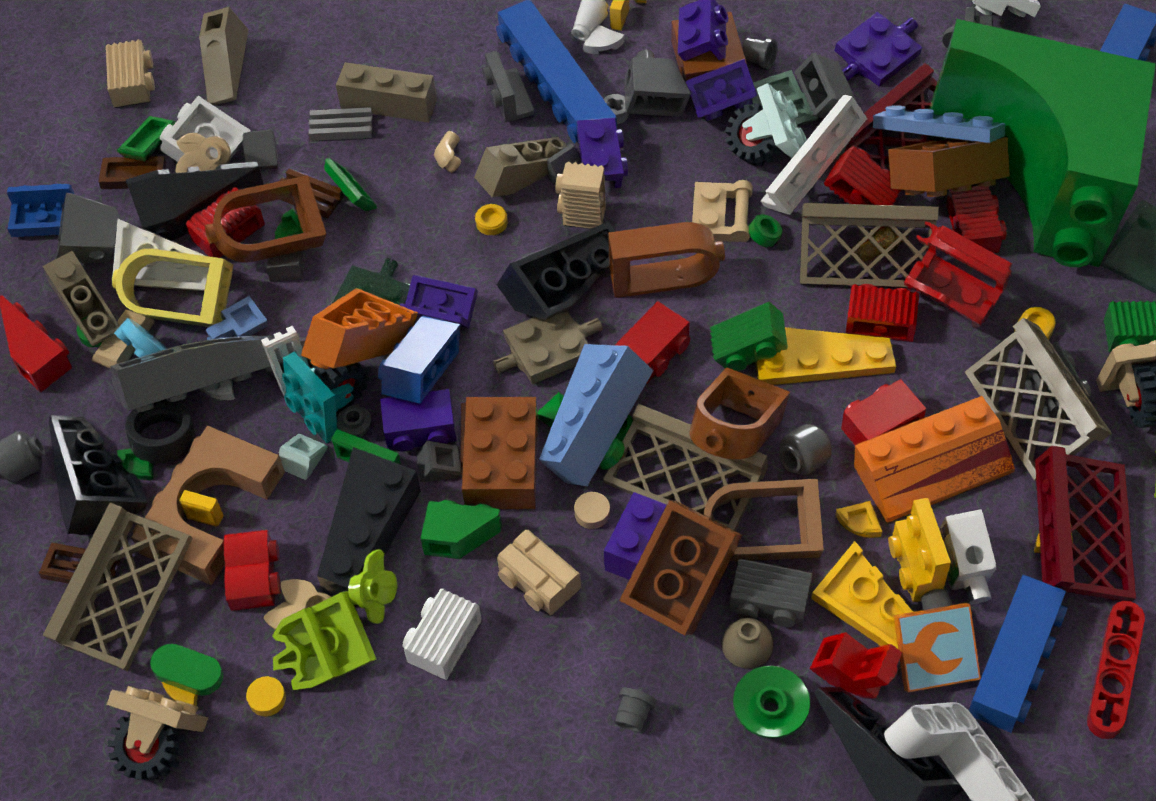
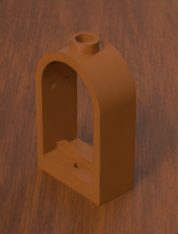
[205,175,327,263]
[608,222,725,298]
[689,367,790,459]

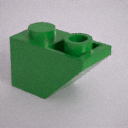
[421,500,502,559]

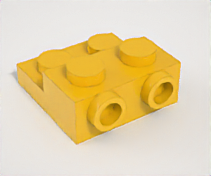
[888,498,951,603]

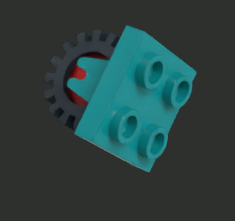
[282,351,369,444]

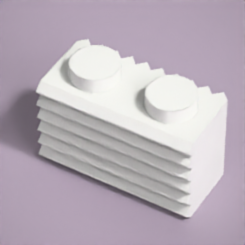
[403,589,482,680]

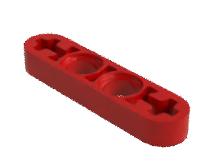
[1087,601,1145,739]

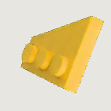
[811,541,913,649]

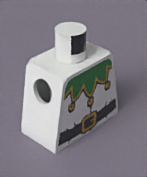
[939,509,996,604]

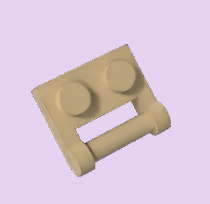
[692,180,753,242]

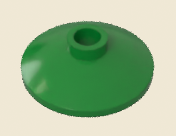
[733,666,810,739]

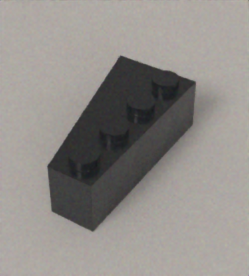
[317,447,421,608]

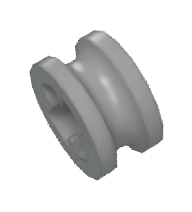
[604,94,629,124]

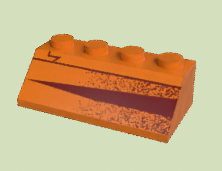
[854,396,1015,523]

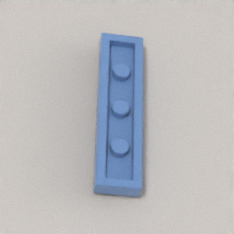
[873,106,1005,143]

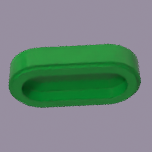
[150,644,223,696]

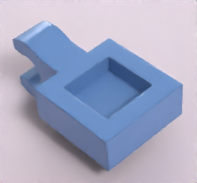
[206,296,268,340]

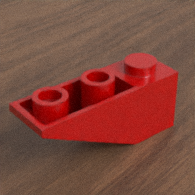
[0,295,72,393]

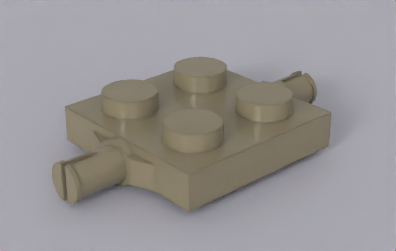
[493,310,603,384]

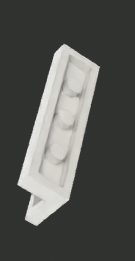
[761,95,867,215]

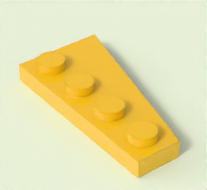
[755,327,896,385]

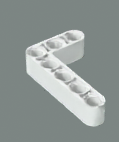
[884,702,1035,801]

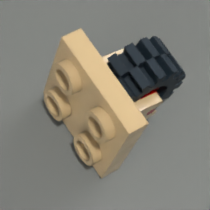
[1096,340,1156,428]
[107,686,208,780]

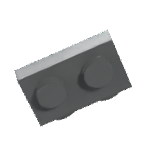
[482,51,534,123]

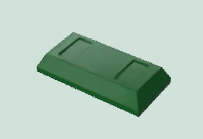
[117,116,176,162]
[324,158,377,211]

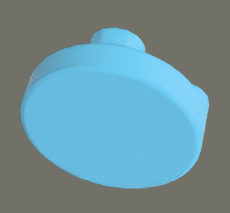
[114,318,168,357]

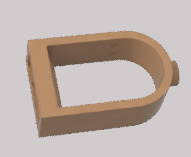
[703,479,824,561]

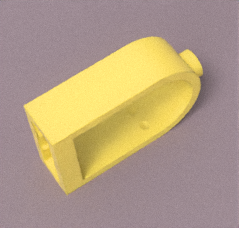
[112,248,234,327]

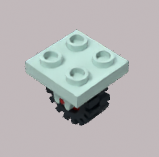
[725,83,807,166]

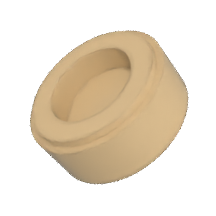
[574,492,610,529]

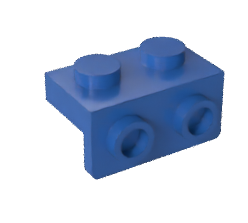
[7,184,75,237]

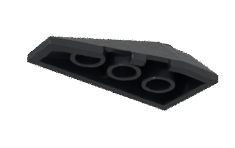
[126,162,264,241]
[496,221,616,320]
[49,415,147,535]
[814,687,964,801]

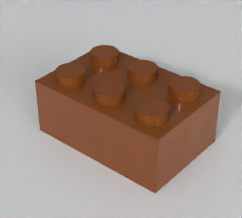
[888,137,1010,197]
[462,397,538,509]
[619,500,743,636]

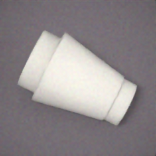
[571,0,608,41]

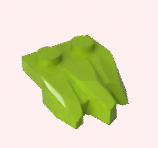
[272,591,377,690]

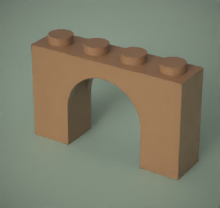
[131,426,285,585]

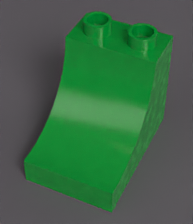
[930,19,1155,267]

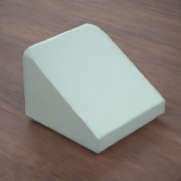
[279,434,328,480]

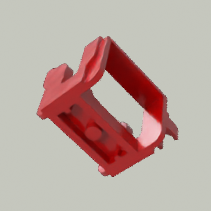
[904,222,1012,329]

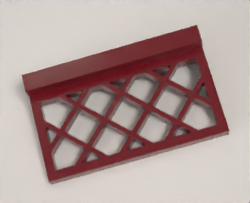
[845,63,943,169]
[1035,446,1136,602]

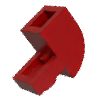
[810,632,902,698]

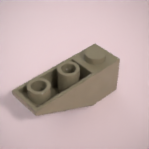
[199,7,249,106]
[474,137,566,197]
[43,251,120,346]

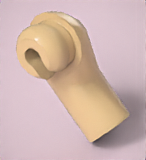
[434,131,461,173]

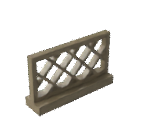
[800,203,939,287]
[965,318,1112,481]
[603,404,768,531]
[43,503,193,672]

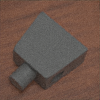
[624,50,691,117]
[56,193,118,263]

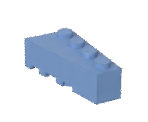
[539,344,654,486]

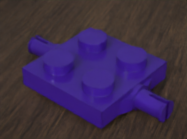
[834,12,922,86]

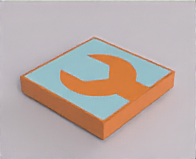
[893,603,981,692]

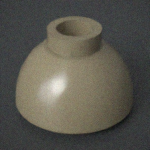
[721,618,774,669]

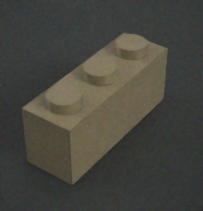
[336,62,437,123]

